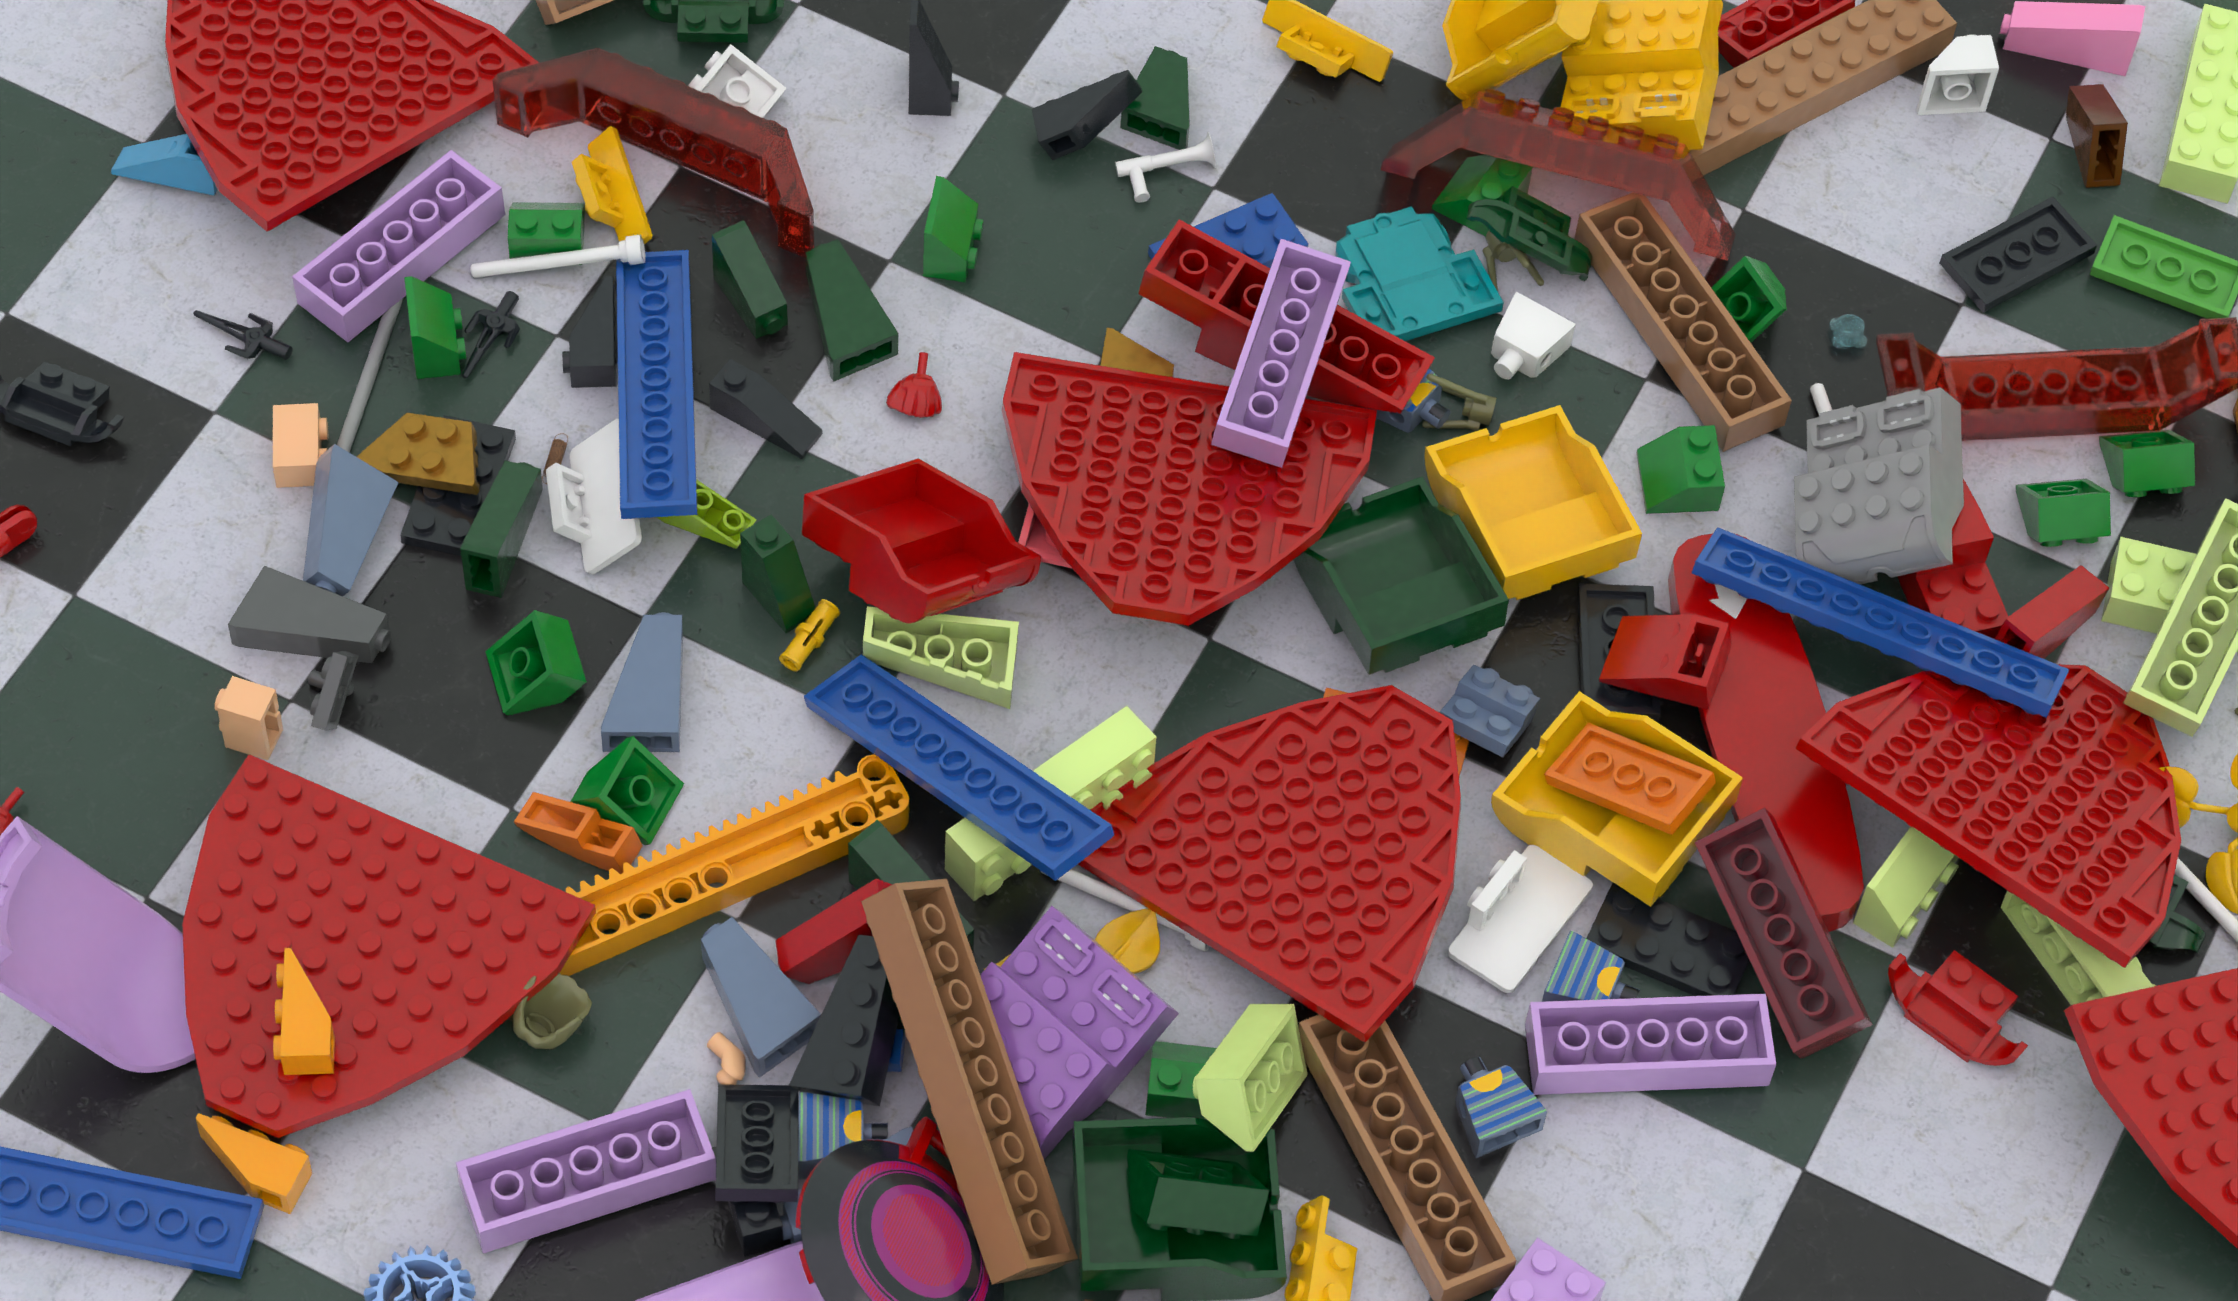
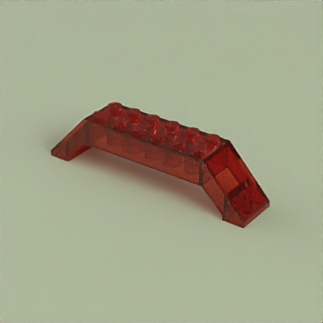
[493,48,814,258]
[1381,89,1736,261]
[1876,317,2238,441]

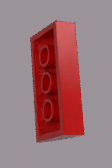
[1718,0,1855,68]

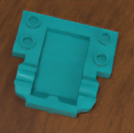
[1335,206,1504,341]

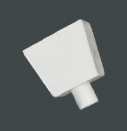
[1491,292,1576,380]

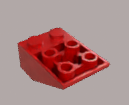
[1599,614,1731,709]

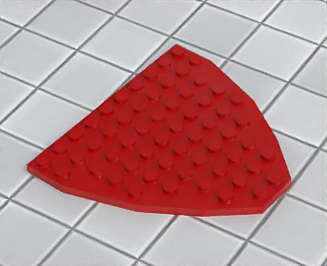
[165,0,541,232]
[1002,352,1377,626]
[1795,664,2181,968]
[1078,685,1461,1043]
[182,754,596,1138]
[2064,968,2238,1249]

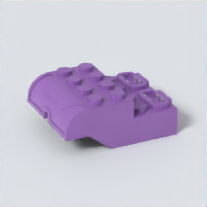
[980,906,1179,1159]

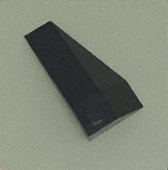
[908,0,959,116]

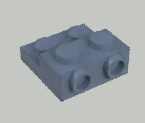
[1439,664,1541,757]

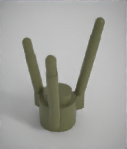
[1482,231,1544,291]
[1422,373,1496,431]

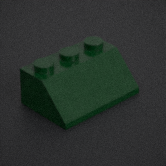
[1127,1149,1269,1239]

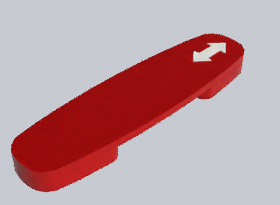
[1668,533,1864,932]

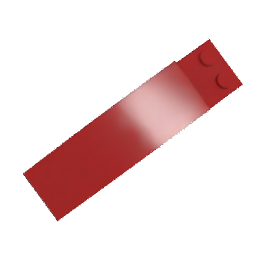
[1138,219,1435,414]
[1897,479,2009,639]

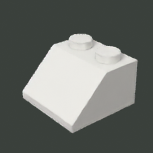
[1916,35,1999,115]

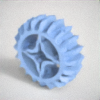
[364,1245,476,1301]

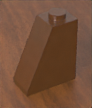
[2066,84,2128,188]

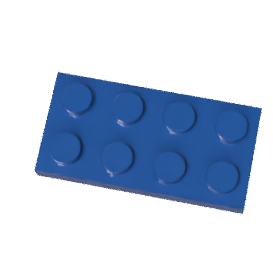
[1148,193,1309,268]

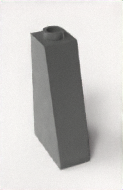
[228,566,392,663]

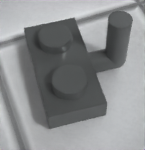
[308,651,359,731]

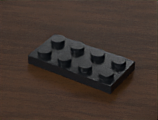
[1939,197,2097,313]
[400,415,516,556]
[1577,583,1660,722]
[1586,882,1750,996]
[715,1084,798,1203]

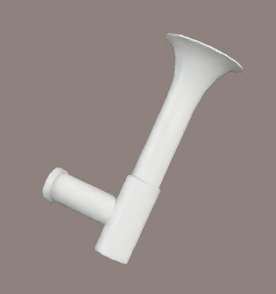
[1115,132,1216,203]

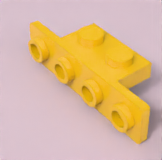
[1262,0,1393,82]
[571,126,653,245]
[1284,1195,1357,1301]

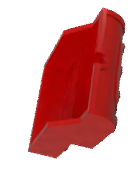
[802,458,1041,623]

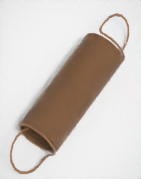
[542,433,568,484]

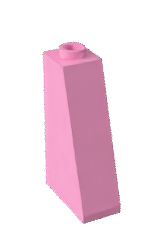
[1999,1,2146,76]

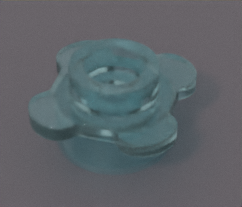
[1829,314,1867,349]

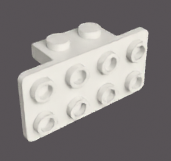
[546,419,642,574]
[1448,845,1593,993]

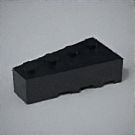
[788,935,900,1106]

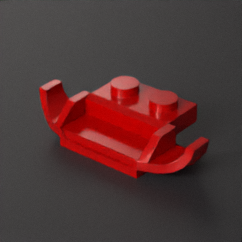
[1888,950,2028,1066]

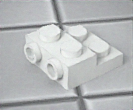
[684,44,786,141]

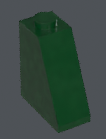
[1120,46,1190,150]
[712,220,788,339]
[740,514,816,633]

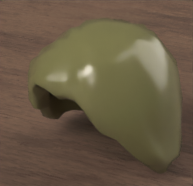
[512,973,592,1050]

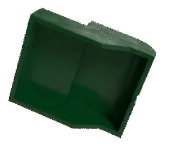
[1294,476,1509,675]
[1072,1117,1287,1301]

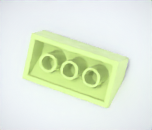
[1853,827,1959,948]
[1193,1004,1308,1152]

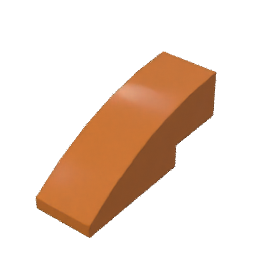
[514,792,643,874]

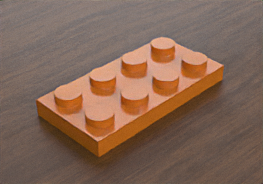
[1544,723,1716,835]

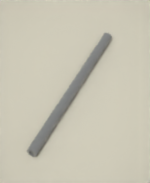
[337,298,404,453]

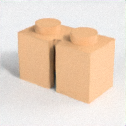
[273,403,328,488]
[215,676,283,760]

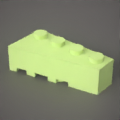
[863,606,1019,709]

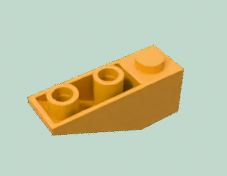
[273,948,335,1075]
[196,1113,312,1214]

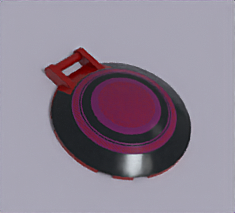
[796,1116,1004,1301]

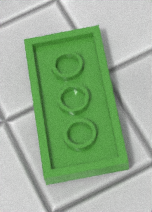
[2089,215,2238,325]

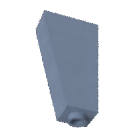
[303,444,398,596]
[601,612,683,752]
[701,917,821,1078]

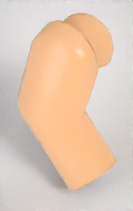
[707,1032,746,1085]

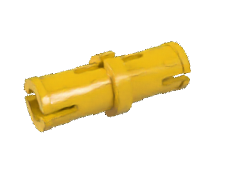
[779,599,840,672]

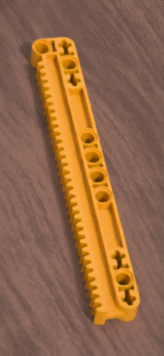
[560,754,909,976]

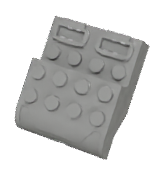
[1794,387,1964,584]

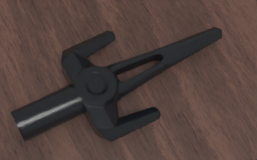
[462,291,520,378]
[193,310,293,360]

